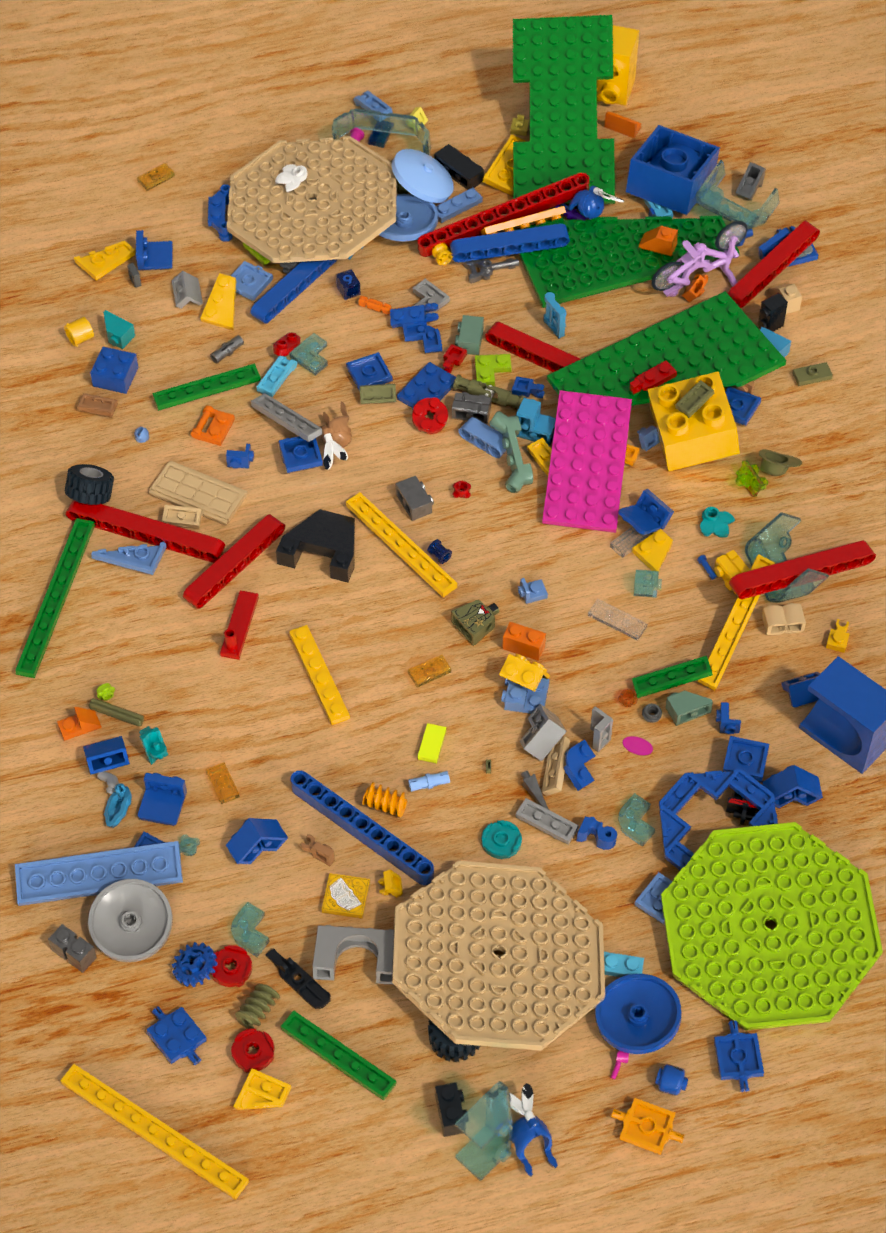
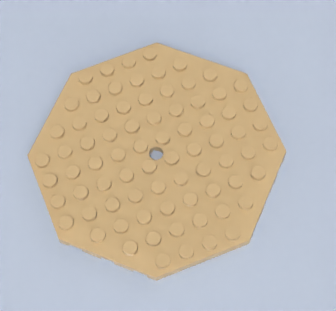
[227,136,397,263]
[392,861,605,1051]

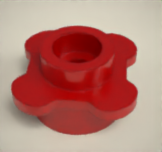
[452,481,471,498]

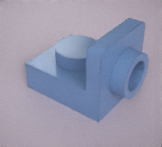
[518,578,548,604]

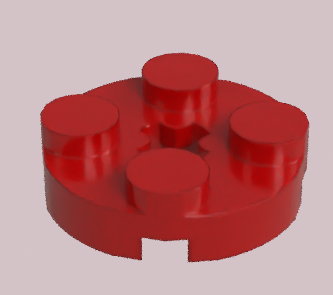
[412,397,448,434]
[211,945,252,987]
[231,1028,275,1073]

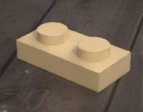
[162,505,202,529]

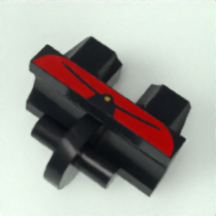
[726,791,760,825]

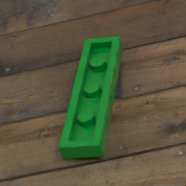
[632,655,713,698]

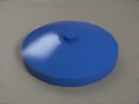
[595,974,682,1054]

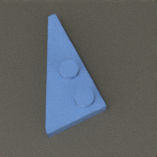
[91,542,167,575]

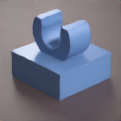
[637,425,660,451]

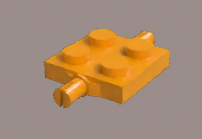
[611,1098,685,1155]

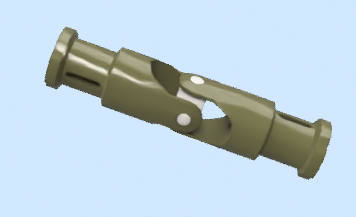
[453,374,525,411]

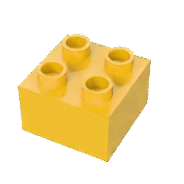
[597,25,639,106]
[647,371,740,472]

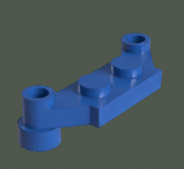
[208,184,233,242]

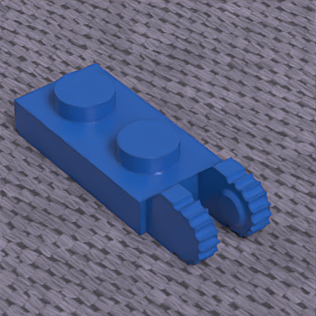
[390,303,439,328]

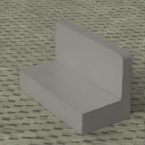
[172,271,203,309]
[590,706,613,752]

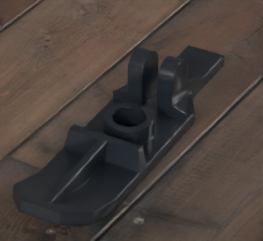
[266,948,331,1009]

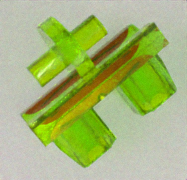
[735,460,768,497]

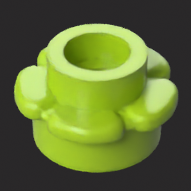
[96,683,115,701]

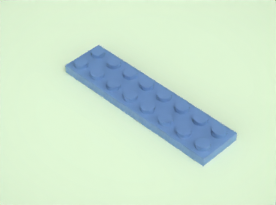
[15,841,183,906]

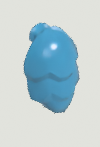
[104,783,132,828]

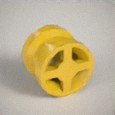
[432,243,452,265]

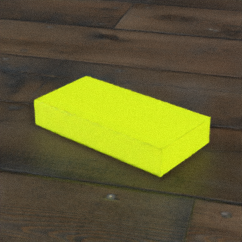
[418,723,446,764]

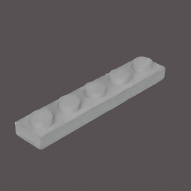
[251,393,322,442]

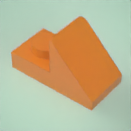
[57,707,102,741]

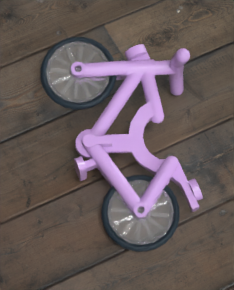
[651,221,748,297]

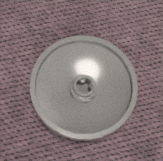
[88,879,173,962]

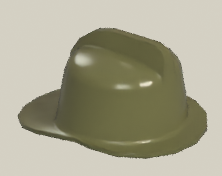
[759,449,802,476]

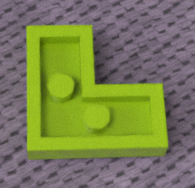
[475,354,512,386]

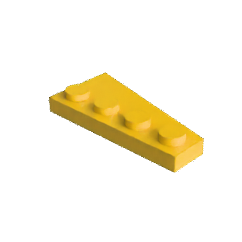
[482,135,526,196]

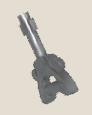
[463,258,519,284]

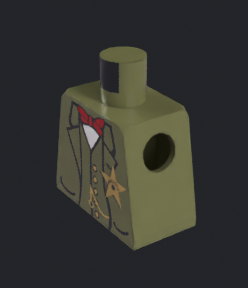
[451,600,499,646]

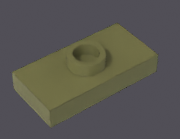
[793,362,833,386]
[675,380,715,418]
[359,383,396,404]

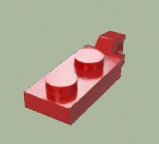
[629,360,677,395]

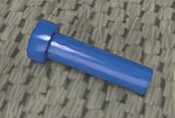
[697,555,717,580]

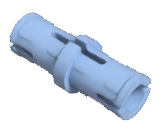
[408,771,450,792]

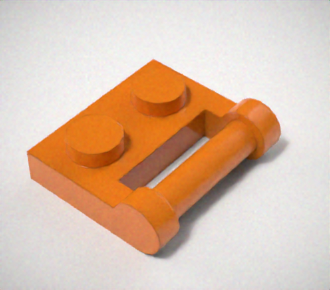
[190,405,235,446]

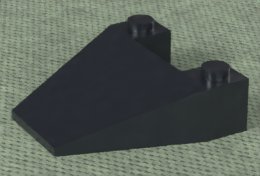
[276,509,355,583]

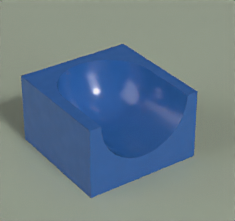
[626,125,720,215]
[799,656,886,774]

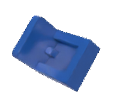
[226,444,254,469]
[716,702,741,734]

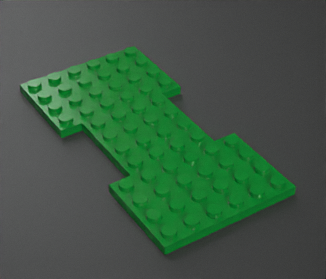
[513,15,615,205]

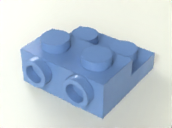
[501,678,550,714]

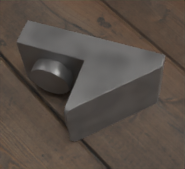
[735,162,766,200]

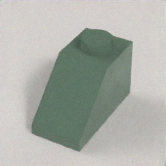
[665,691,713,726]

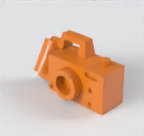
[682,274,708,302]

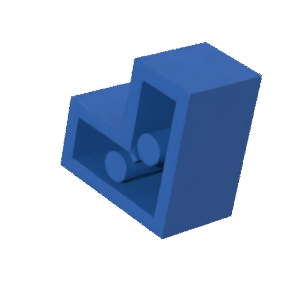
[762,765,823,808]
[226,818,288,864]

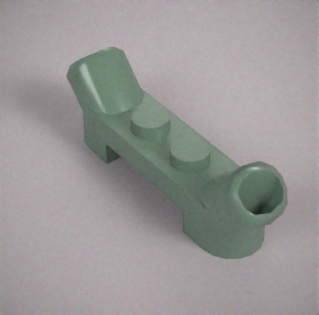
[489,411,533,493]

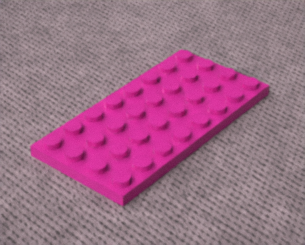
[542,390,632,533]

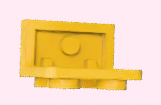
[499,653,550,692]

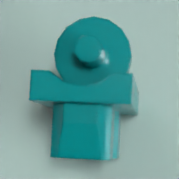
[139,726,168,765]

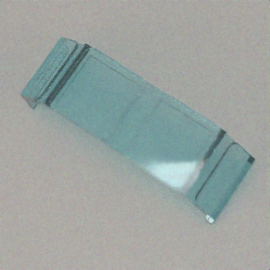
[332,108,431,155]

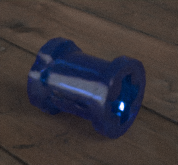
[427,539,452,564]

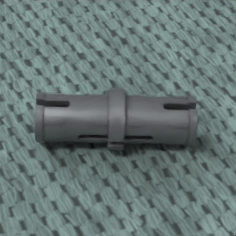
[210,335,244,364]

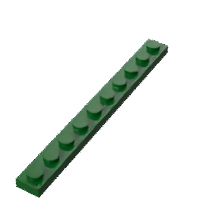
[15,518,95,678]

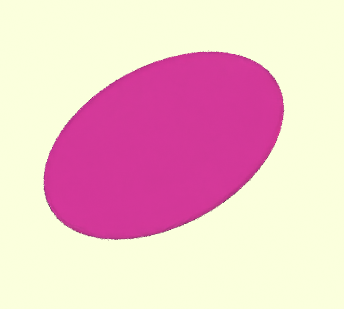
[623,736,653,755]

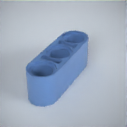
[459,417,506,458]

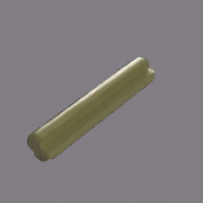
[89,698,144,726]

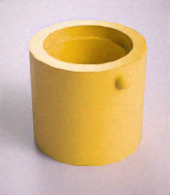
[64,317,94,346]

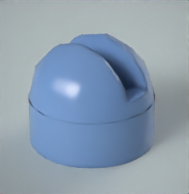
[134,427,149,443]

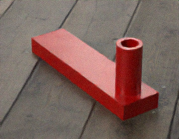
[220,590,259,660]

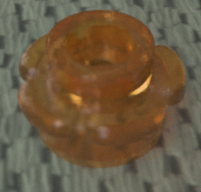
[618,689,638,707]

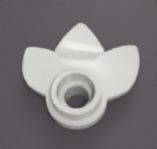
[275,164,307,192]

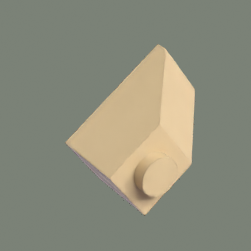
[769,284,802,314]

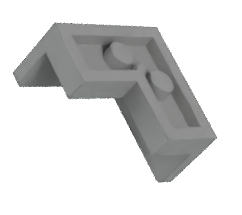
[520,704,567,761]

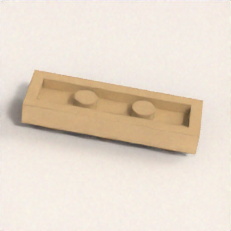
[542,737,570,796]

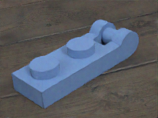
[353,91,393,120]

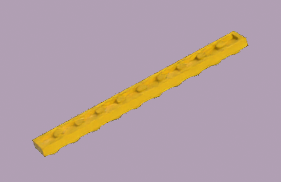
[60,1064,249,1200]

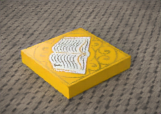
[322,873,370,919]

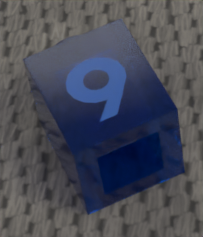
[336,269,361,300]

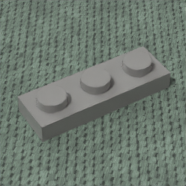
[516,798,579,845]

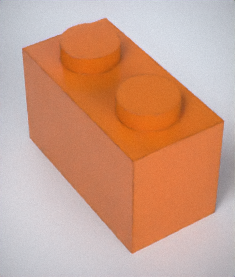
[503,622,546,661]

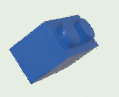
[83,736,130,775]

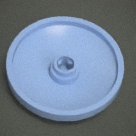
[391,149,454,203]

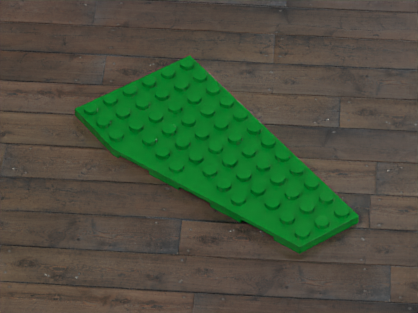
[514,216,740,308]

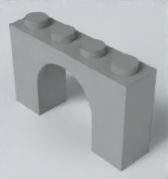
[313,925,394,984]

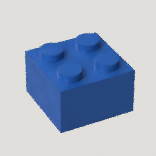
[90,347,139,394]

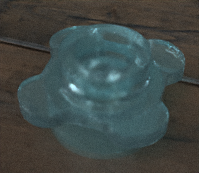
[180,835,200,856]

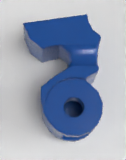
[576,816,617,850]

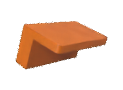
[605,111,642,138]

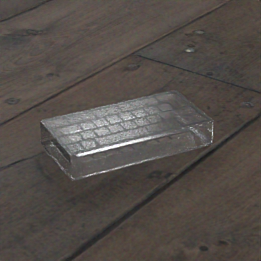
[610,526,650,558]

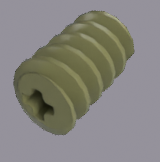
[235,984,280,1029]

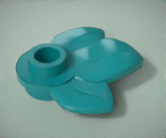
[700,507,735,537]

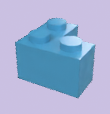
[516,398,556,446]

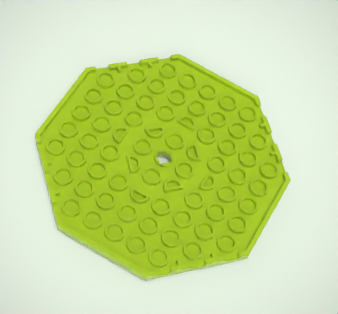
[661,822,883,1031]

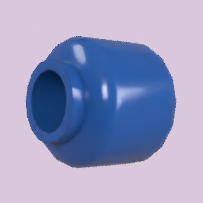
[655,1064,689,1096]

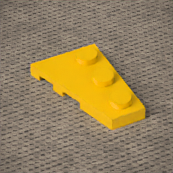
[74,241,136,281]
[200,273,237,331]

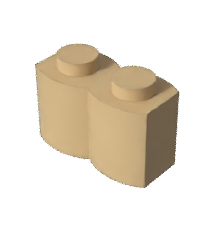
[762,603,806,635]

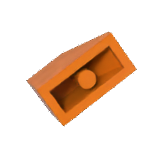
[639,226,678,256]

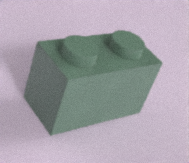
[455,315,484,355]

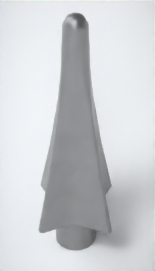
[521,771,549,810]

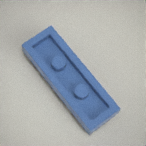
[436,188,483,223]

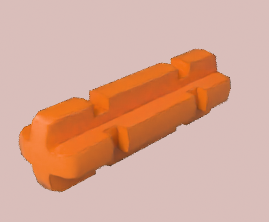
[358,296,392,315]

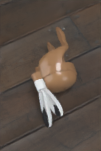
[320,401,352,470]

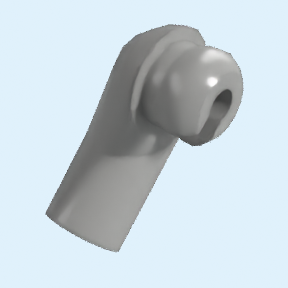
[97,771,119,794]

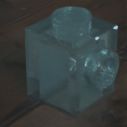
[634,570,662,598]

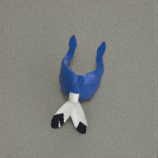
[560,185,624,219]
[500,1083,558,1177]

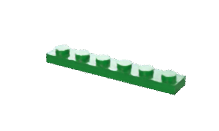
[152,363,261,411]
[281,1011,397,1100]

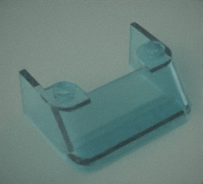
[696,160,779,229]
[745,512,829,603]
[455,1081,513,1181]

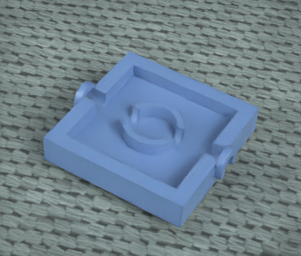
[231,261,273,301]

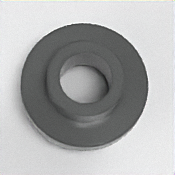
[642,703,662,723]

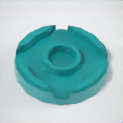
[481,820,522,859]

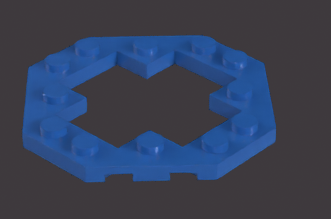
[659,769,778,870]

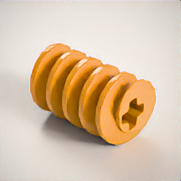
[362,782,407,818]

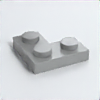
[413,279,450,314]

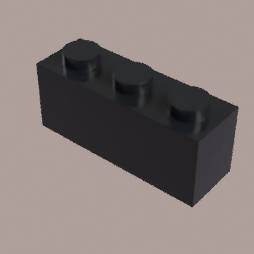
[434,144,484,190]

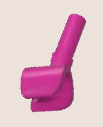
[610,1050,629,1080]

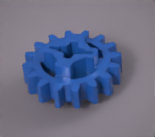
[172,942,218,987]

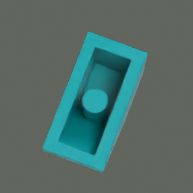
[103,310,135,350]

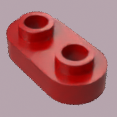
[273,332,300,356]

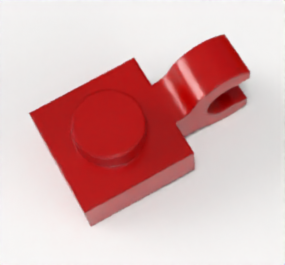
[443,344,467,374]

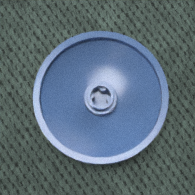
[379,194,438,241]

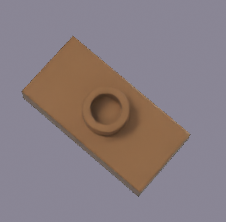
[77,393,118,418]

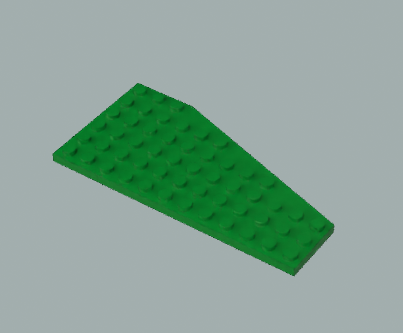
[547,291,786,406]

